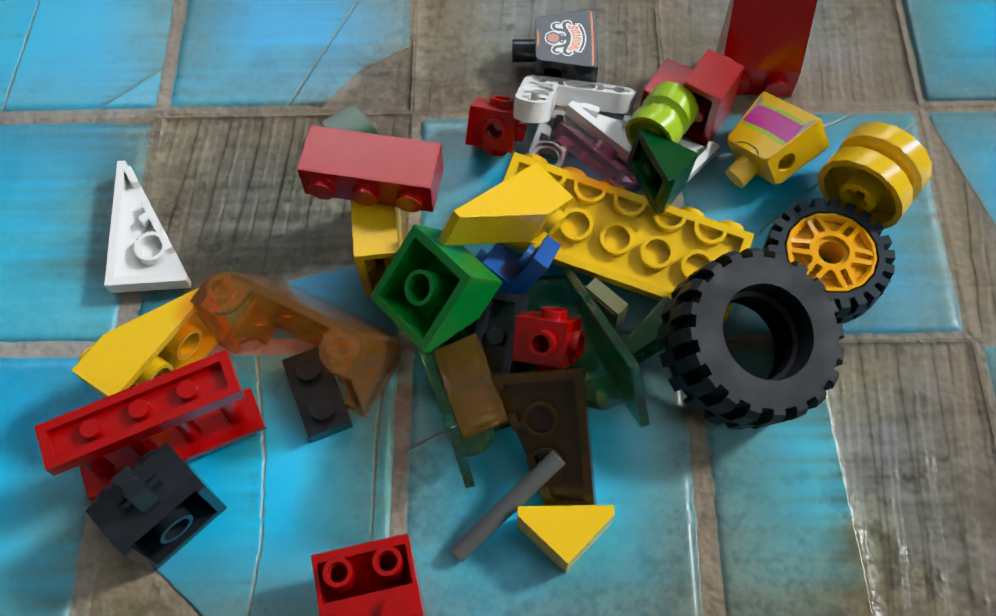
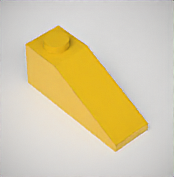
[438,162,574,246]

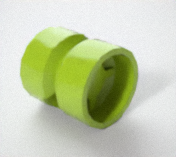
[625,81,699,145]

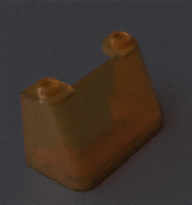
[190,271,401,418]

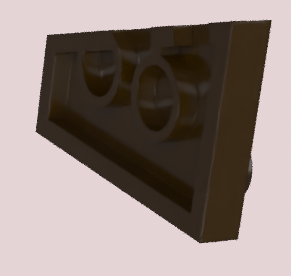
[490,368,597,506]

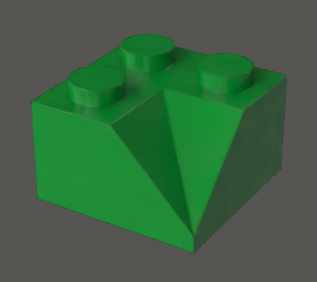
[370,224,503,352]

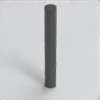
[450,450,566,562]

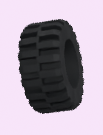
[657,248,844,430]

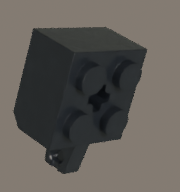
[85,442,227,573]

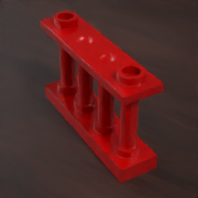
[34,349,267,501]

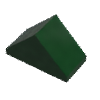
[627,128,699,214]

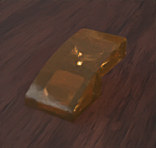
[434,333,508,439]

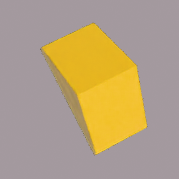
[517,505,615,573]

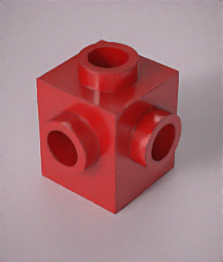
[465,95,528,156]
[512,307,586,371]

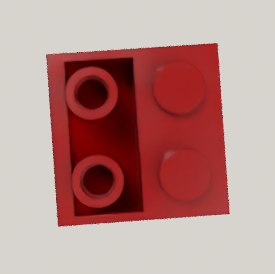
[311,533,426,616]

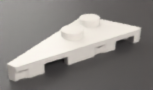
[565,101,720,181]
[104,161,192,293]

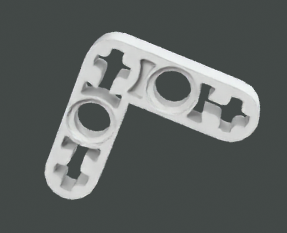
[513,75,636,123]

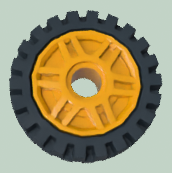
[763,198,895,324]

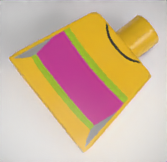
[725,91,830,188]

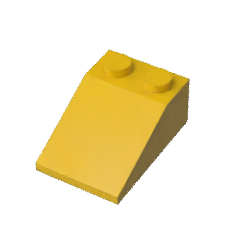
[71,287,230,399]

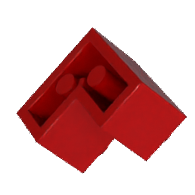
[640,49,745,147]

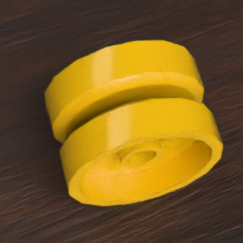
[817,122,932,229]

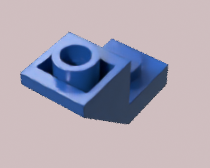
[475,235,561,295]

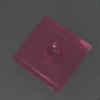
[551,122,641,192]

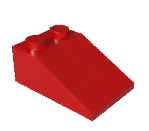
[716,0,818,97]

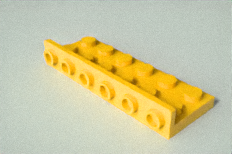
[495,152,754,323]

